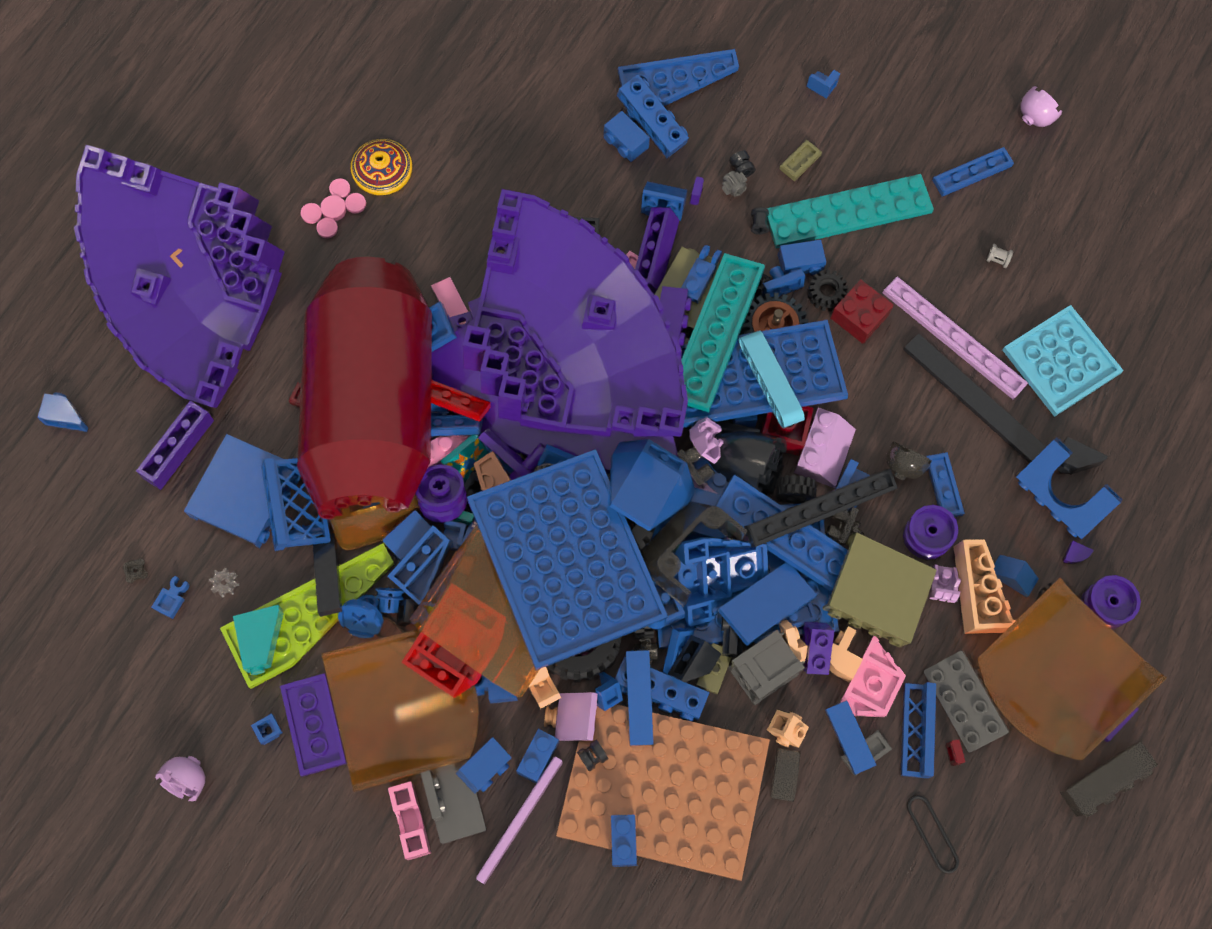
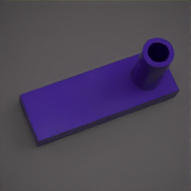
[478,428,546,477]

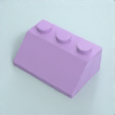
[794,407,856,488]

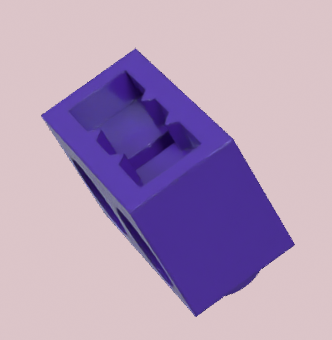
[802,622,834,675]

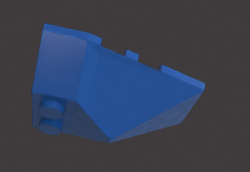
[673,537,768,627]

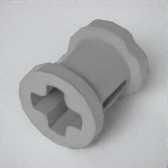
[986,244,1013,268]

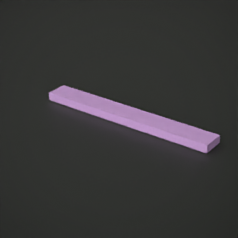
[883,276,1028,400]

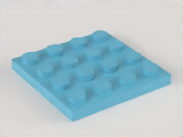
[1002,305,1124,417]

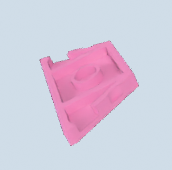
[840,636,906,717]

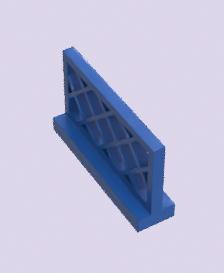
[261,458,331,551]

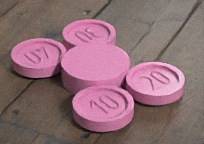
[301,179,366,238]

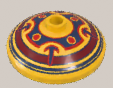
[351,139,412,195]

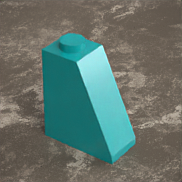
[233,605,284,675]

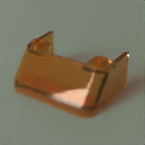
[329,493,424,550]

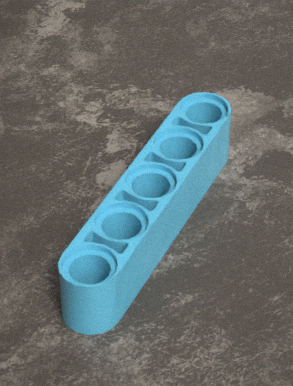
[739,330,805,428]

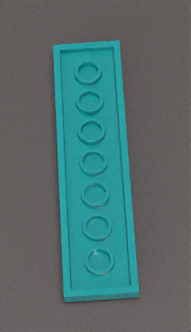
[767,174,934,248]
[681,253,765,412]

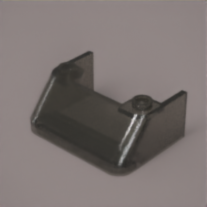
[640,502,748,607]

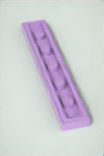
[476,756,563,885]

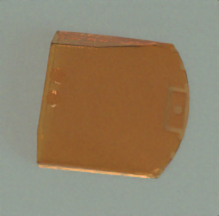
[409,526,540,698]
[978,578,1167,760]
[322,628,479,792]

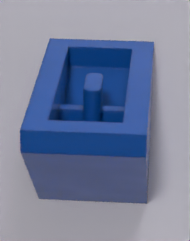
[994,555,1039,597]

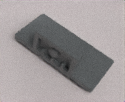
[924,650,1009,753]
[418,740,486,844]

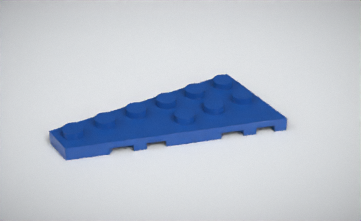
[618,49,739,121]

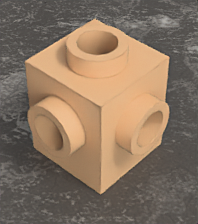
[767,710,809,748]

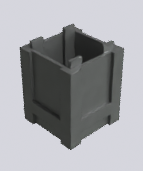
[728,630,805,706]

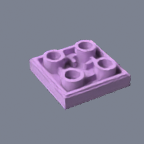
[555,692,598,741]

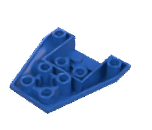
[609,439,695,531]

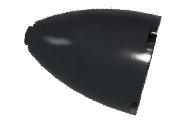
[695,431,787,495]

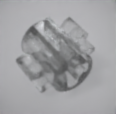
[209,568,239,597]

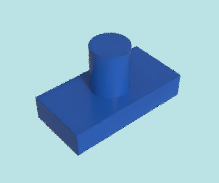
[762,266,805,297]

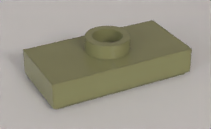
[779,140,822,182]
[696,643,732,694]

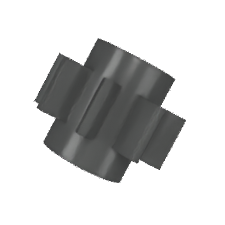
[721,171,747,197]

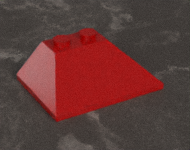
[401,584,506,698]

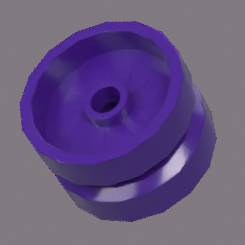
[416,464,467,523]
[903,505,958,560]
[1081,575,1141,630]

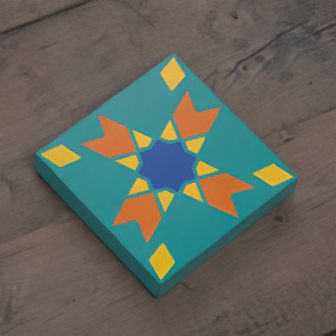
[441,435,488,484]

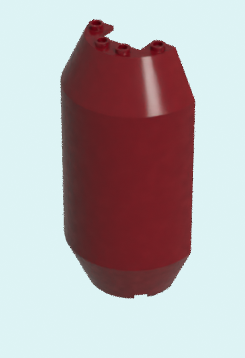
[297,257,432,519]

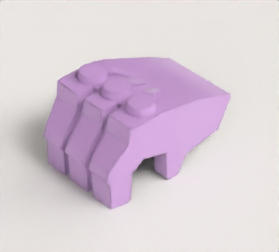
[689,417,723,464]
[929,564,961,603]

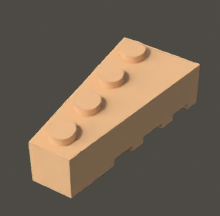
[954,540,1018,634]

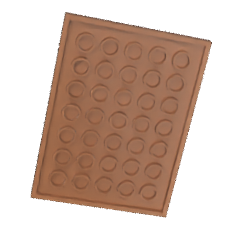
[556,704,770,881]

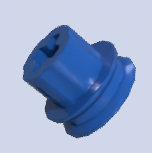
[375,588,404,613]

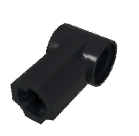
[721,617,743,658]

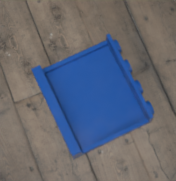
[184,434,301,548]

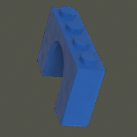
[1016,438,1123,539]

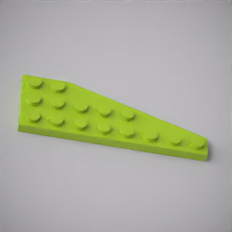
[220,543,394,689]

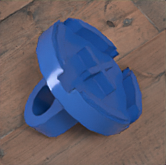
[338,595,384,638]

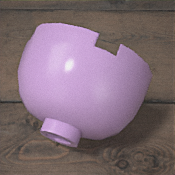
[1021,86,1062,127]
[155,756,206,801]

